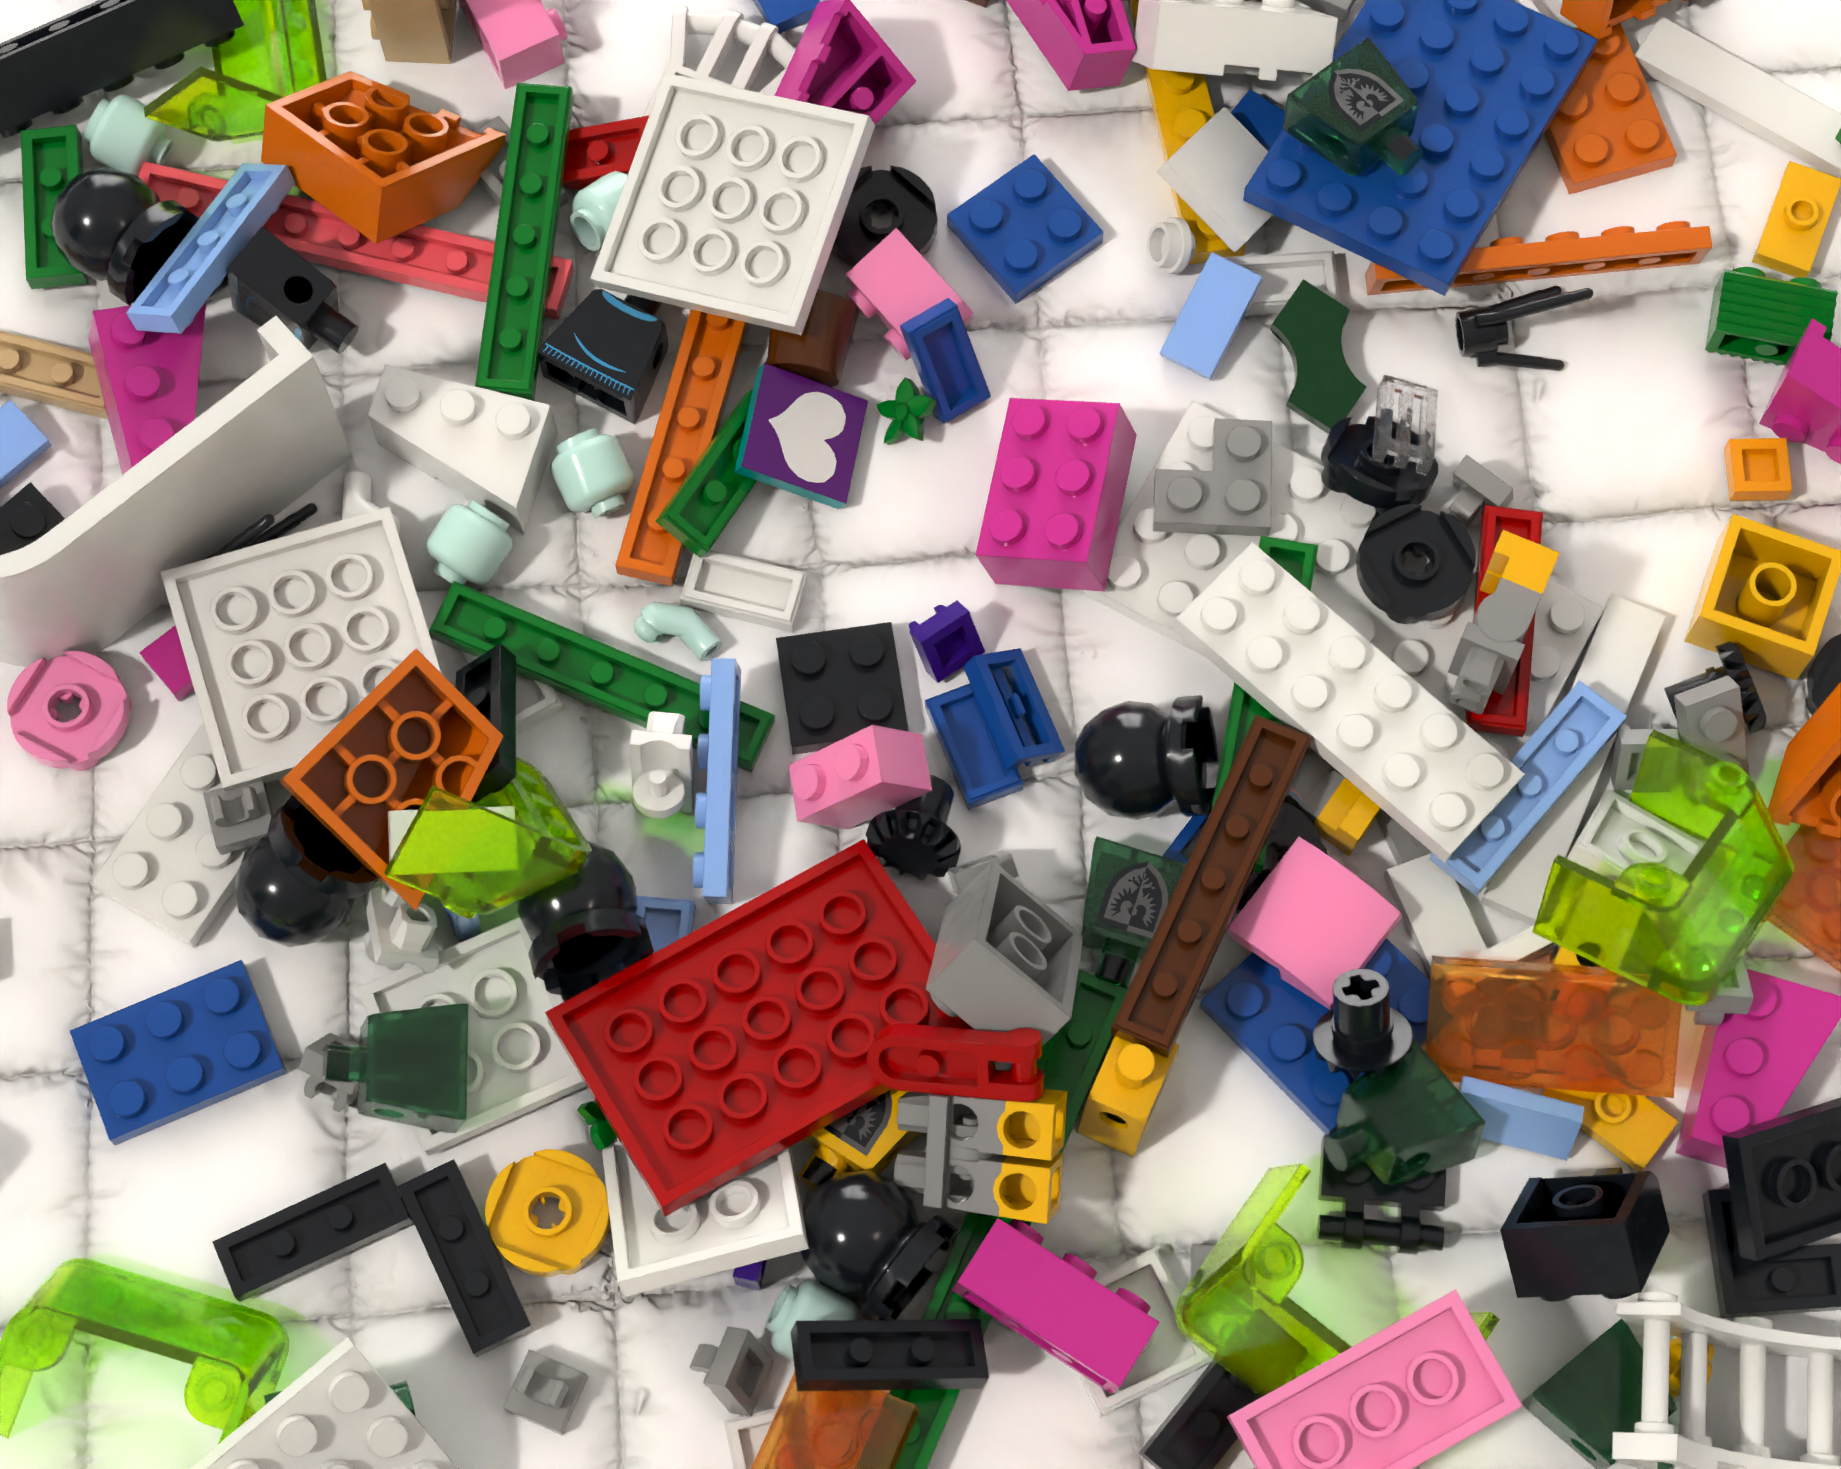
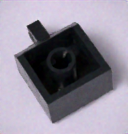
[1500,1167,1670,1302]

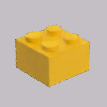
[1684,514,1841,680]

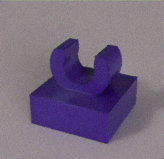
[909,600,985,683]

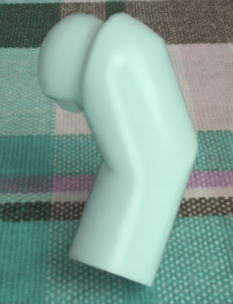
[634,601,722,662]

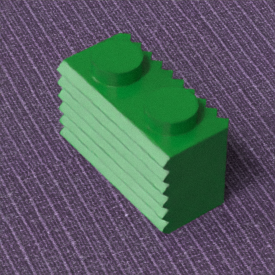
[1705,267,1838,366]

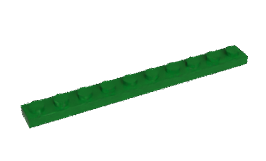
[856,969,1128,1469]

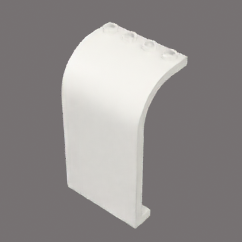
[0,316,353,667]

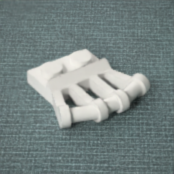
[642,6,796,116]

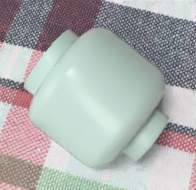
[84,94,173,176]
[570,171,628,252]
[550,428,636,519]
[426,499,513,585]
[765,1279,858,1362]

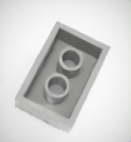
[925,860,1083,1046]

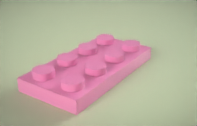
[1227,1289,1523,1469]

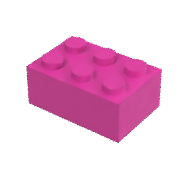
[976,398,1137,592]

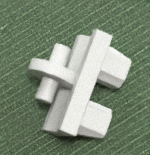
[629,711,695,818]
[363,878,440,973]

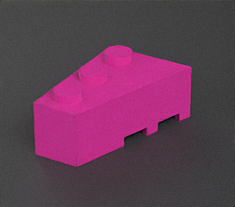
[774,0,916,125]
[1006,0,1136,91]
[88,300,207,475]
[1759,318,1841,464]
[1675,969,1841,1169]

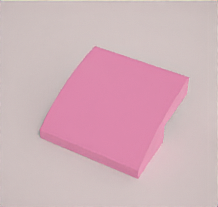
[1227,837,1402,1010]

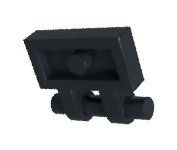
[1317,1134,1447,1255]

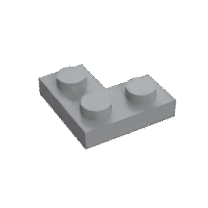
[1153,418,1272,537]

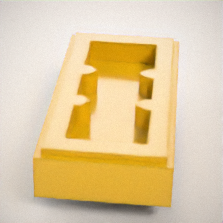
[1752,161,1841,278]
[1542,1047,1679,1172]

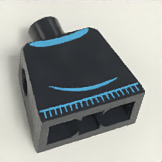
[226,227,359,354]
[537,289,669,425]

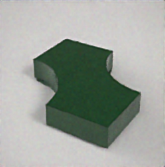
[1270,279,1367,434]

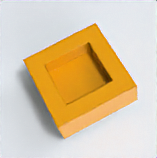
[1724,438,1792,501]

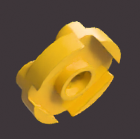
[485,1149,611,1277]

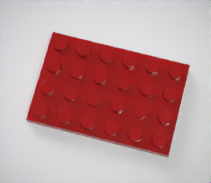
[545,839,975,1217]

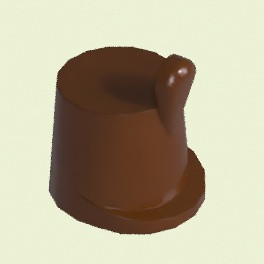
[765,290,860,387]

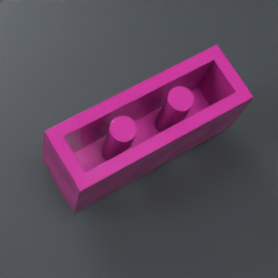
[952,1218,1159,1394]

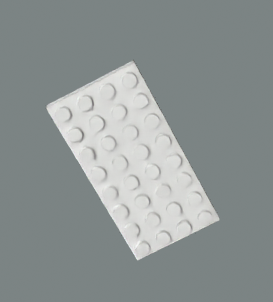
[1083,401,1605,761]

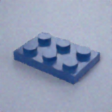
[70,960,287,1146]

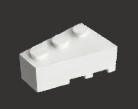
[1132,0,1338,86]
[367,364,557,535]

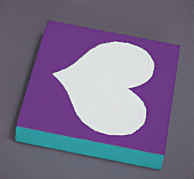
[734,363,868,509]

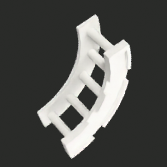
[1612,1292,1841,1469]

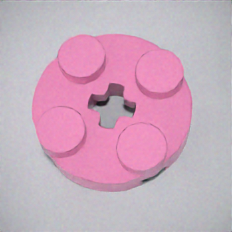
[7,651,132,771]

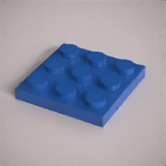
[1199,938,1458,1135]

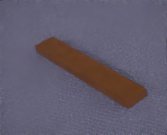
[1111,715,1312,1058]

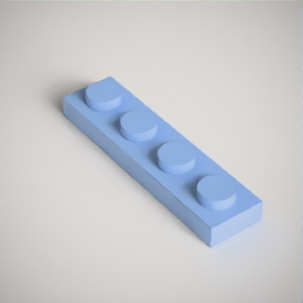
[126,163,296,334]
[693,658,741,904]
[1429,680,1627,896]

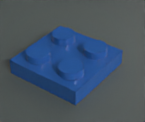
[947,154,1104,304]

